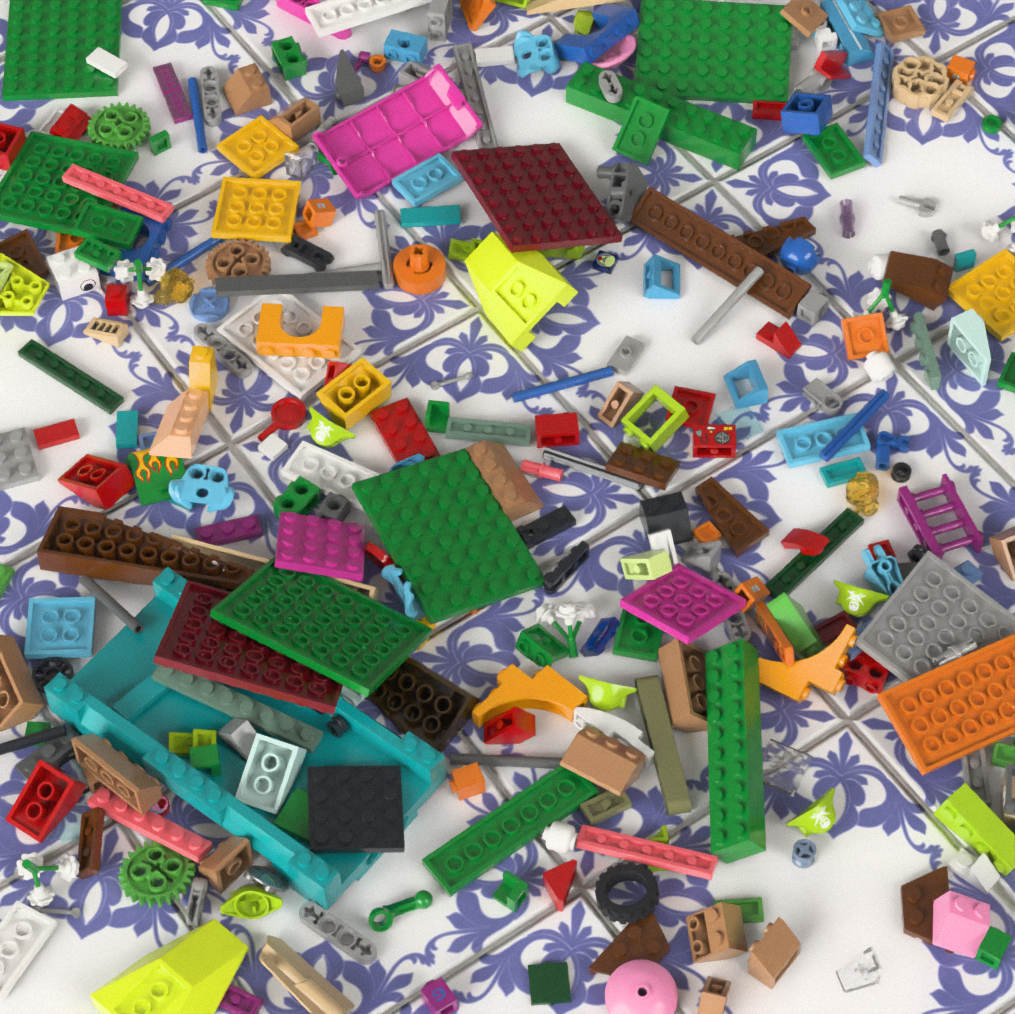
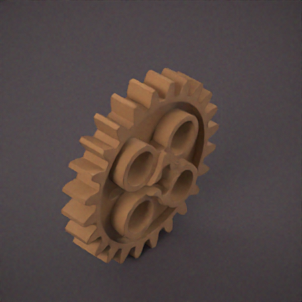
[205,238,271,285]

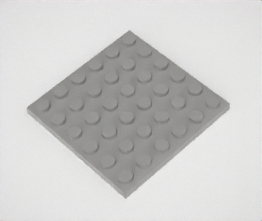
[855,550,1015,682]

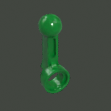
[368,890,433,932]

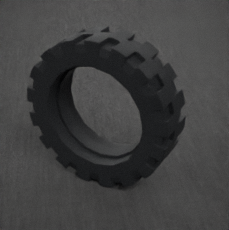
[595,862,659,924]

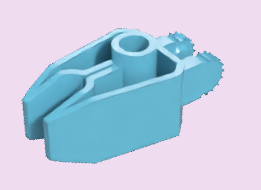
[861,544,903,603]

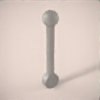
[431,372,473,390]
[32,905,81,918]

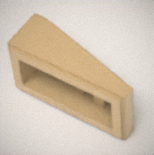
[83,317,129,347]

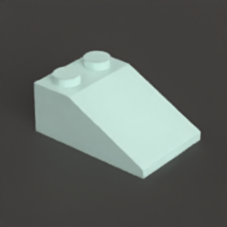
[947,309,991,386]
[235,733,307,815]

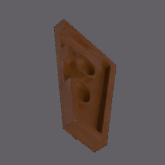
[0,229,50,278]

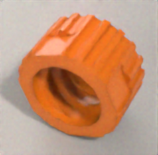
[369,54,386,73]

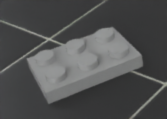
[0,427,40,491]

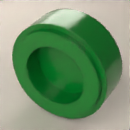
[982,115,1002,134]

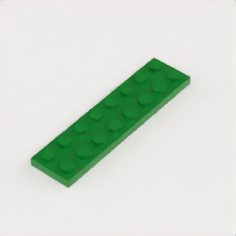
[422,765,599,897]

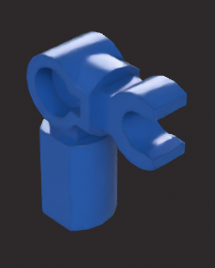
[875,431,910,471]

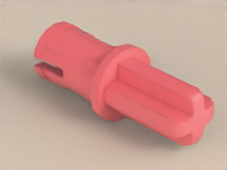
[520,459,564,482]

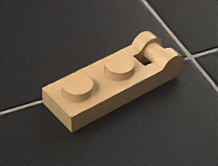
[931,79,975,123]

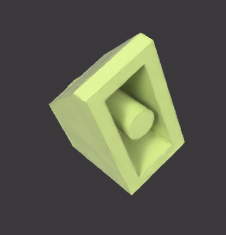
[620,550,673,580]

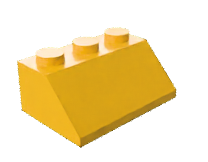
[317,357,392,431]

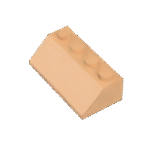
[149,389,209,459]

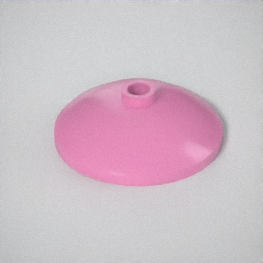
[592,34,636,70]
[605,959,678,1014]

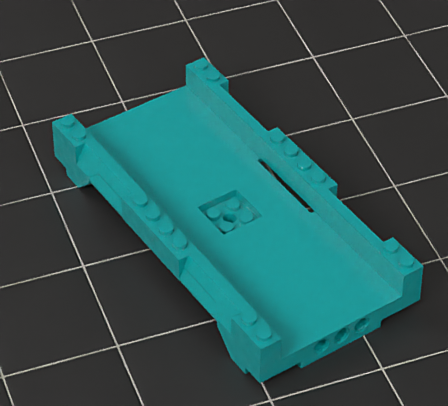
[44,567,446,911]

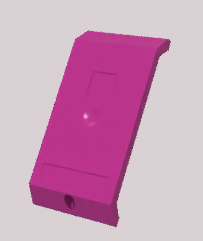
[312,63,483,199]

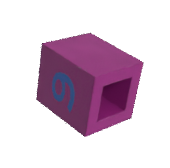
[421,977,458,1014]

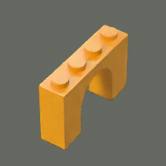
[256,303,345,359]

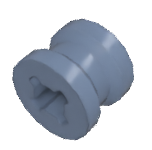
[792,839,816,869]

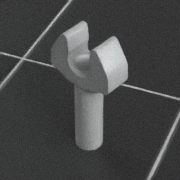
[898,195,936,218]

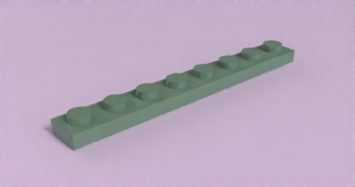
[152,665,324,754]

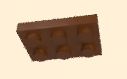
[605,442,680,491]

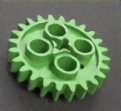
[87,102,151,151]
[118,840,196,908]

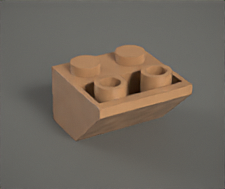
[268,97,321,142]
[686,902,748,963]
[748,917,801,989]

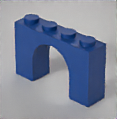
[553,3,640,64]
[99,206,172,283]

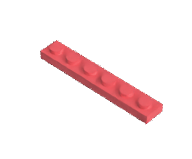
[62,164,174,223]
[87,786,213,863]
[576,824,718,880]

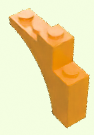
[758,624,858,704]
[472,664,588,728]

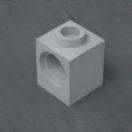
[797,289,829,327]

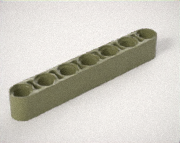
[635,675,692,816]

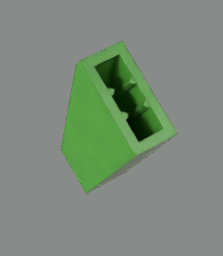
[766,592,825,659]

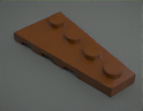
[731,216,816,258]
[695,476,770,558]

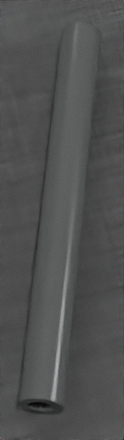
[79,575,144,634]
[450,753,562,769]

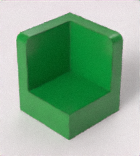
[425,400,450,434]
[189,744,222,777]
[493,870,529,912]
[975,926,1012,970]

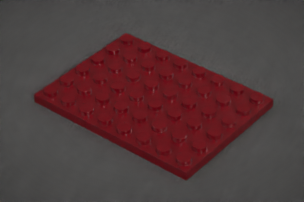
[451,142,623,253]
[153,580,343,715]

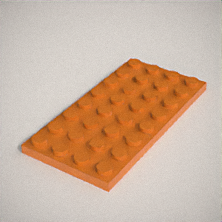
[877,634,1015,776]

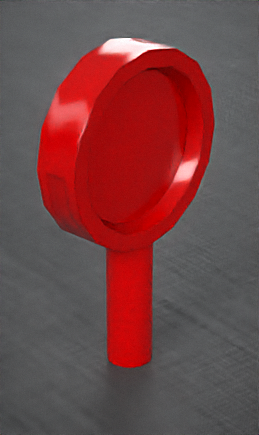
[257,397,307,442]
[363,542,406,582]

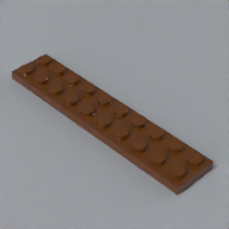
[629,186,812,320]

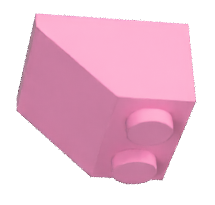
[933,891,990,958]

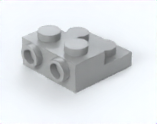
[427,0,453,42]

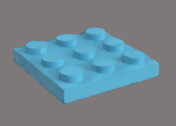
[24,596,97,659]

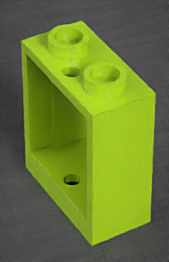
[621,384,689,453]

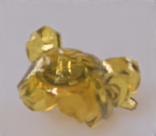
[153,268,195,305]
[846,471,879,516]

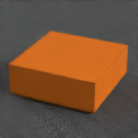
[293,220,318,240]
[692,520,722,543]

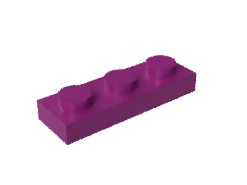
[194,514,263,546]

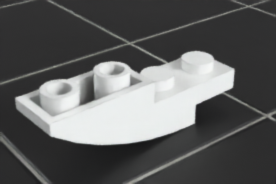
[574,707,655,769]

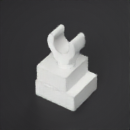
[814,20,838,52]

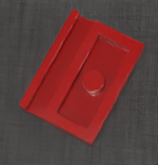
[49,104,92,140]

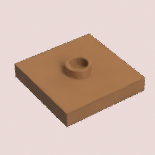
[780,0,829,38]
[875,5,926,44]

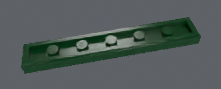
[18,339,124,415]
[765,507,864,599]

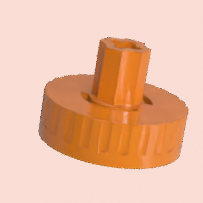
[393,244,446,295]

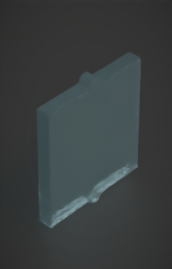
[716,407,763,442]
[45,803,88,842]

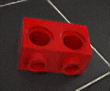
[840,652,891,694]

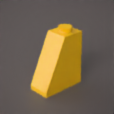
[189,345,219,411]

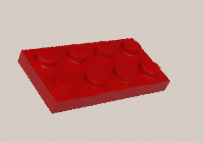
[369,397,441,463]

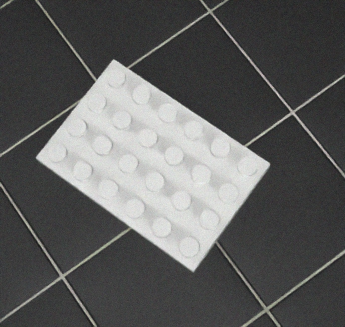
[216,294,362,401]

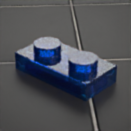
[579,617,620,657]

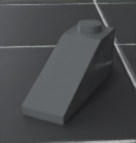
[334,49,365,107]

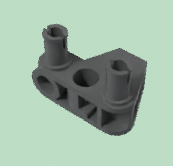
[596,163,648,224]

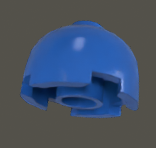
[779,236,821,275]

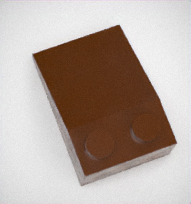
[882,251,954,311]

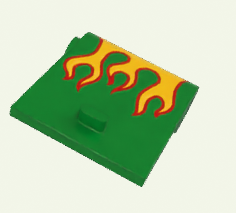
[125,448,186,507]

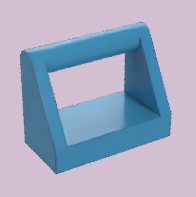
[643,254,680,299]
[723,359,768,409]

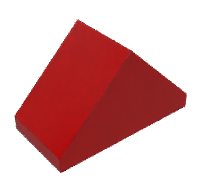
[543,859,577,912]

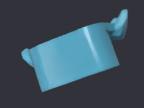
[514,30,560,78]
[169,464,235,513]
[381,564,426,620]

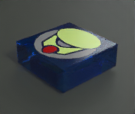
[592,250,619,274]

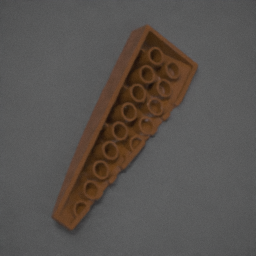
[37,506,254,589]

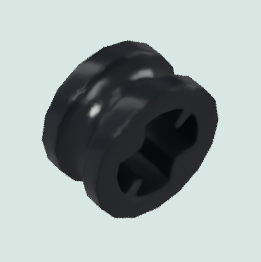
[891,462,912,483]
[907,544,928,563]
[325,715,348,738]

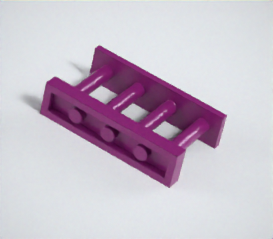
[897,474,984,560]

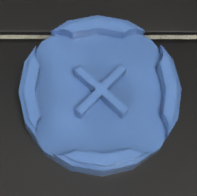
[189,287,230,323]

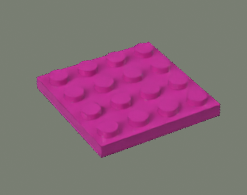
[274,511,366,582]
[620,563,746,644]

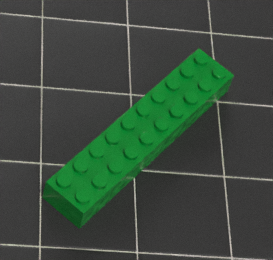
[566,62,757,170]
[705,638,766,864]

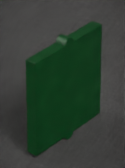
[528,961,571,1006]

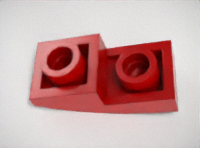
[781,528,829,556]

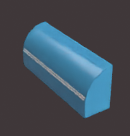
[820,0,875,66]

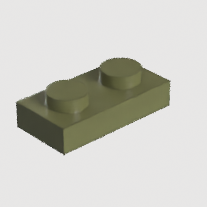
[580,791,632,826]

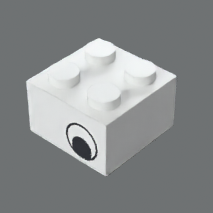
[46,246,101,301]

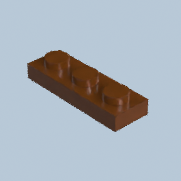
[76,807,105,879]

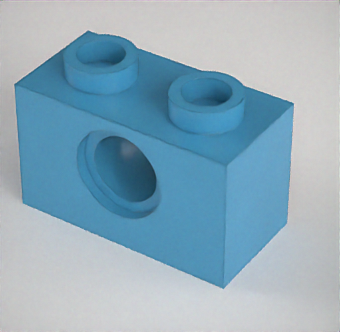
[383,29,428,63]

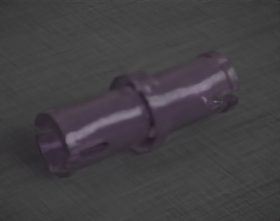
[839,199,856,239]

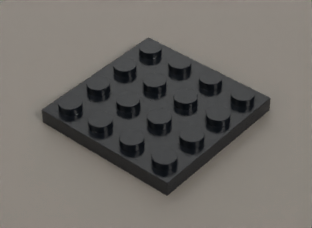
[307,765,405,854]

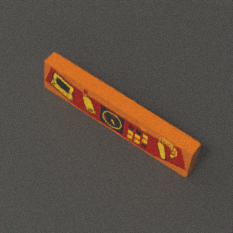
[756,601,795,667]

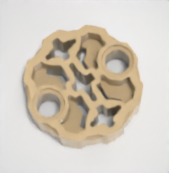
[891,56,949,110]

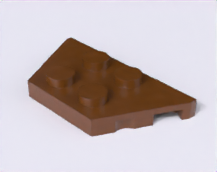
[900,866,954,954]
[588,913,670,976]

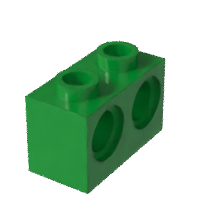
[271,36,308,81]
[273,476,322,519]

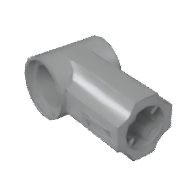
[794,68,833,94]

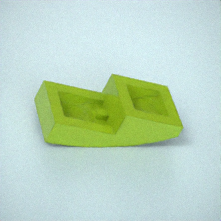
[447,238,483,261]
[168,729,216,757]

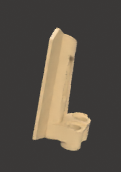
[259,935,355,1014]

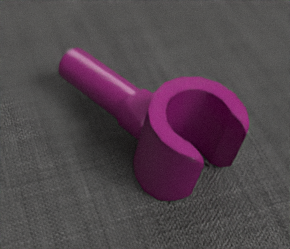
[353,51,371,72]

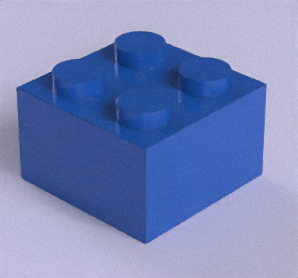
[781,92,833,136]

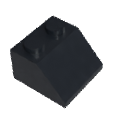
[639,492,693,548]

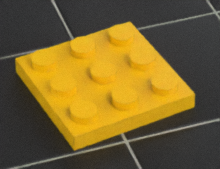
[217,115,299,179]

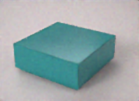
[953,249,977,272]

